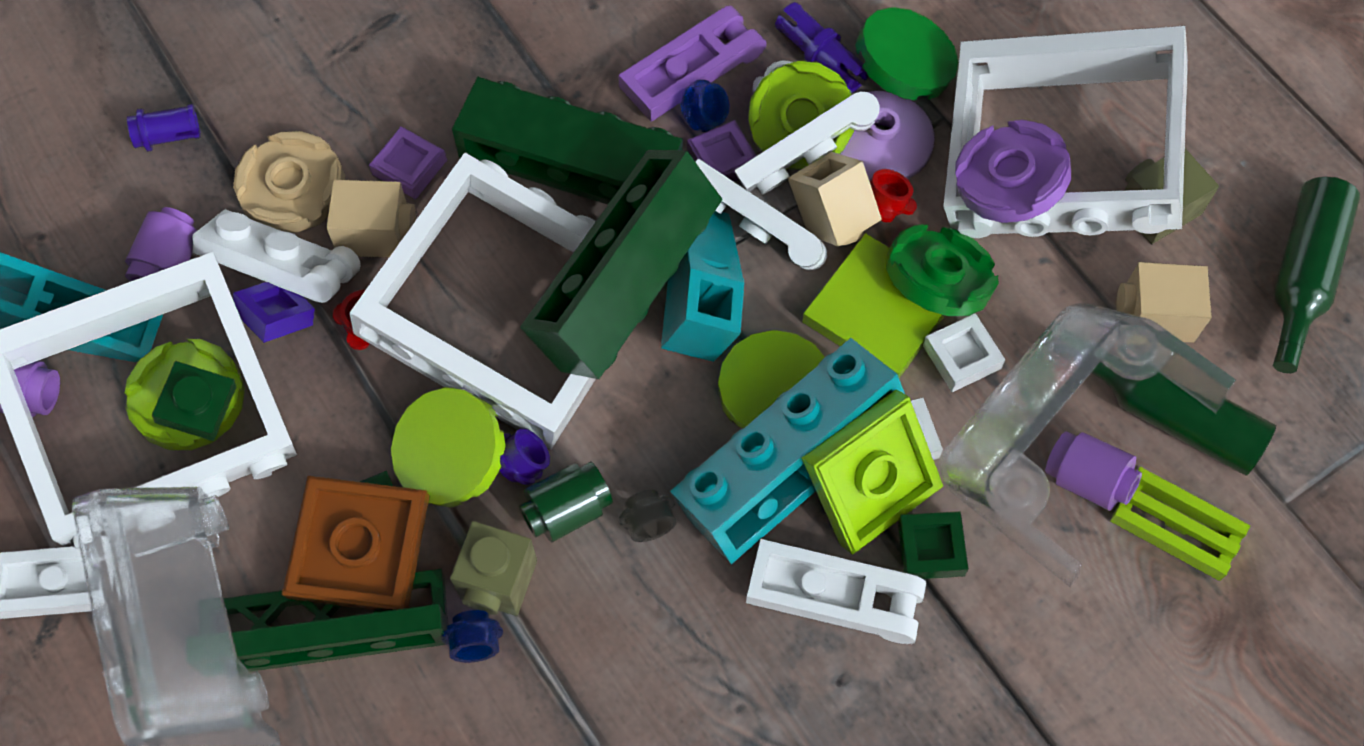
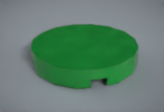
[855,7,959,100]
[886,224,999,316]

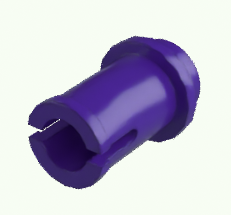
[127,104,201,152]

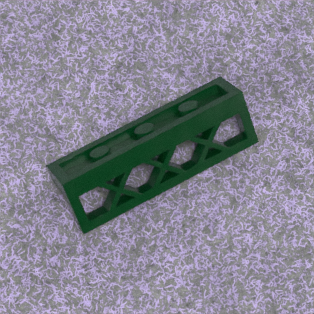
[185,569,450,678]

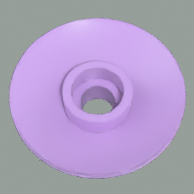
[841,91,934,182]

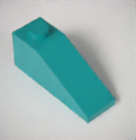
[0,252,163,363]

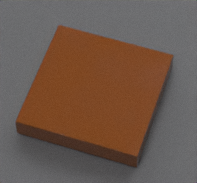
[282,475,430,611]

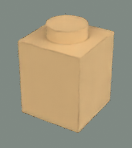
[788,152,882,247]
[326,180,416,257]
[1116,262,1212,343]

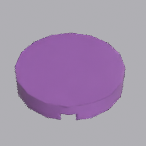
[955,120,1071,223]

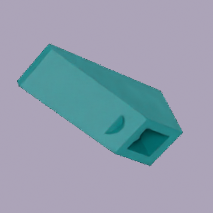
[661,211,744,362]

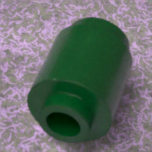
[519,461,613,543]

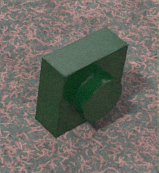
[152,361,236,441]
[898,511,969,579]

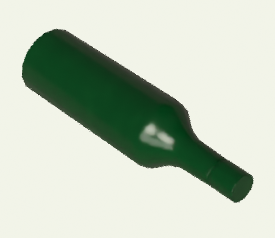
[1273,176,1360,374]
[1056,333,1277,476]

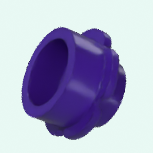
[500,429,550,485]

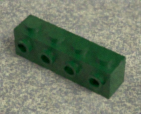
[452,77,683,205]
[520,150,723,379]

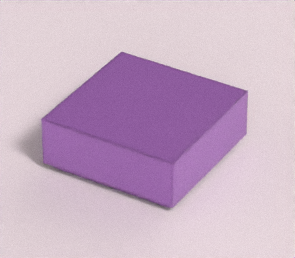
[687,120,756,182]
[369,126,447,199]

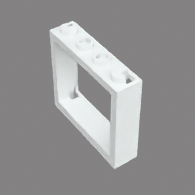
[943,26,1188,238]
[350,153,596,449]
[0,252,297,550]

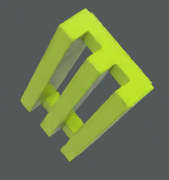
[1110,467,1250,581]

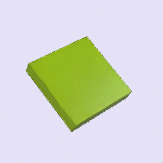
[802,233,945,379]
[802,389,943,555]

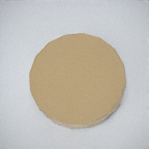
[233,131,345,233]

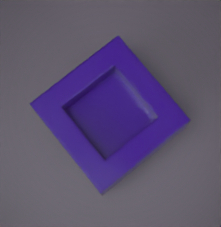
[233,282,315,343]

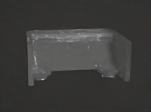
[939,303,1236,587]
[72,486,281,746]

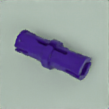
[775,2,869,93]

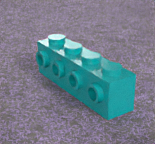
[670,338,905,564]

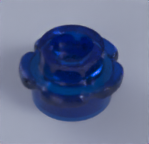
[681,79,730,133]
[441,610,503,663]

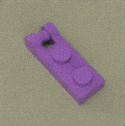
[618,6,766,122]

